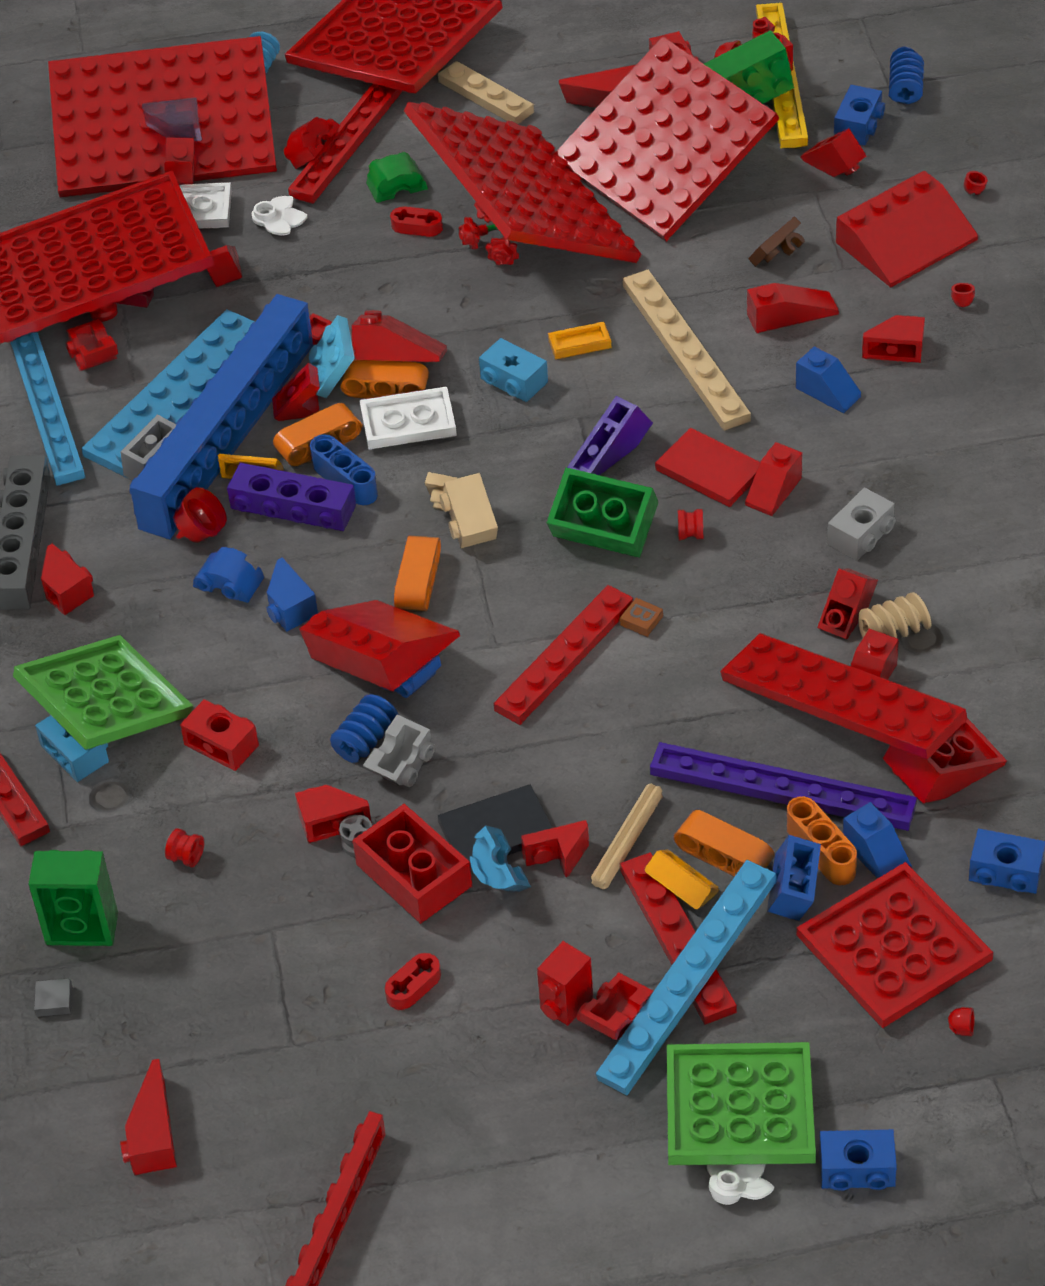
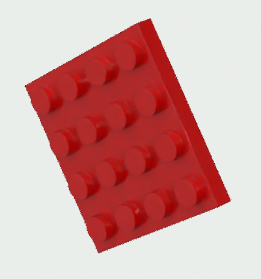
[796,862,993,1029]

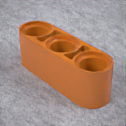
[341,360,429,399]
[273,403,362,466]
[394,535,441,611]
[787,796,857,885]
[674,810,775,877]

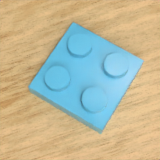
[309,315,355,398]

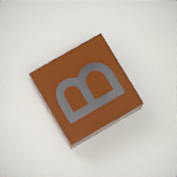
[620,598,663,637]

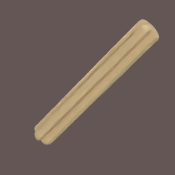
[591,783,663,890]

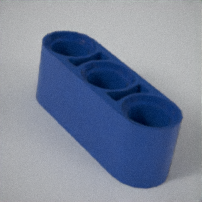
[310,434,378,506]

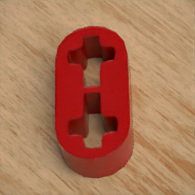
[390,206,443,237]
[385,953,441,1010]

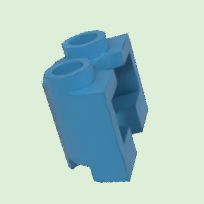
[469,825,531,892]

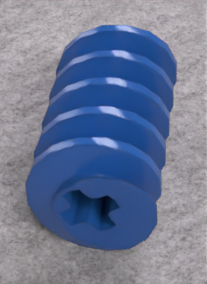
[889,46,924,104]
[330,694,399,764]

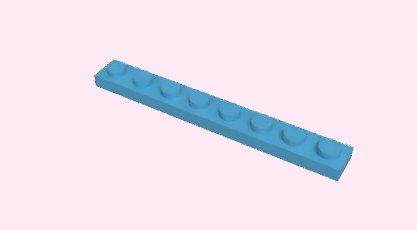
[10,332,85,486]
[596,860,777,1095]

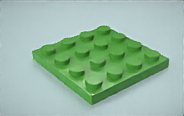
[13,635,193,750]
[667,1042,816,1165]

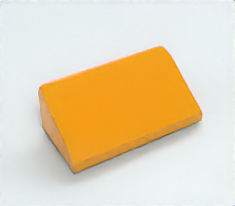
[218,454,284,479]
[645,849,720,909]

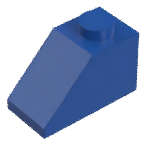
[796,346,861,414]
[266,557,318,632]
[843,802,912,879]

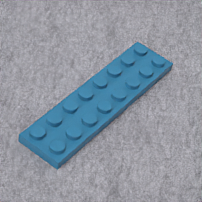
[81,309,255,479]

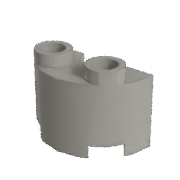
[363,714,435,787]

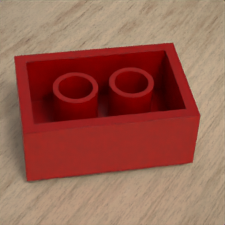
[352,803,472,924]

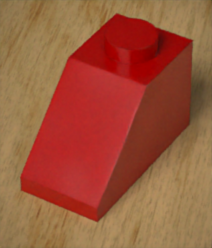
[800,128,867,177]
[862,315,925,363]
[745,442,803,516]
[851,628,899,680]
[295,784,372,843]

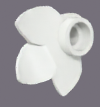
[252,196,307,235]
[707,1164,774,1205]

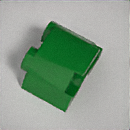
[366,152,428,203]

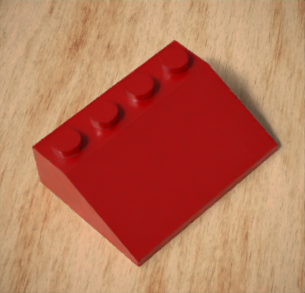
[836,170,978,288]
[299,600,460,691]

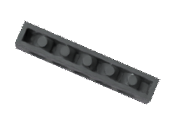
[0,455,51,610]

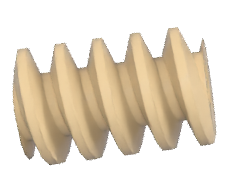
[858,592,932,638]

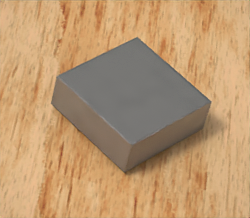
[34,978,72,1017]

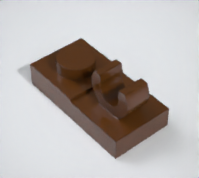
[748,216,805,267]

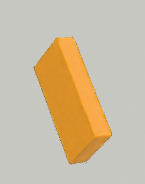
[548,322,612,360]

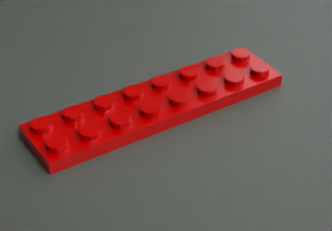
[720,633,968,759]

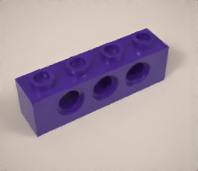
[227,463,356,531]

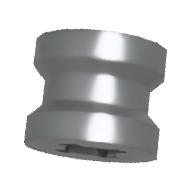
[339,815,372,857]

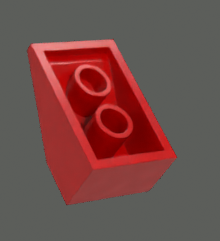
[352,310,447,362]
[883,719,1007,803]

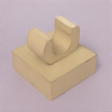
[425,472,457,510]

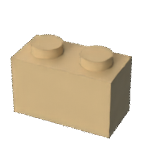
[440,473,498,548]

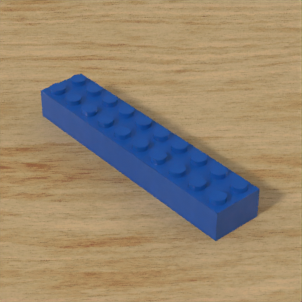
[129,294,313,540]

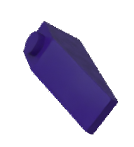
[567,396,653,475]

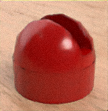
[964,171,988,195]
[951,283,975,307]
[948,1007,975,1036]

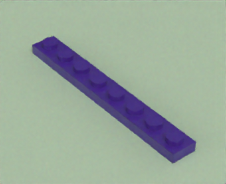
[650,742,917,831]

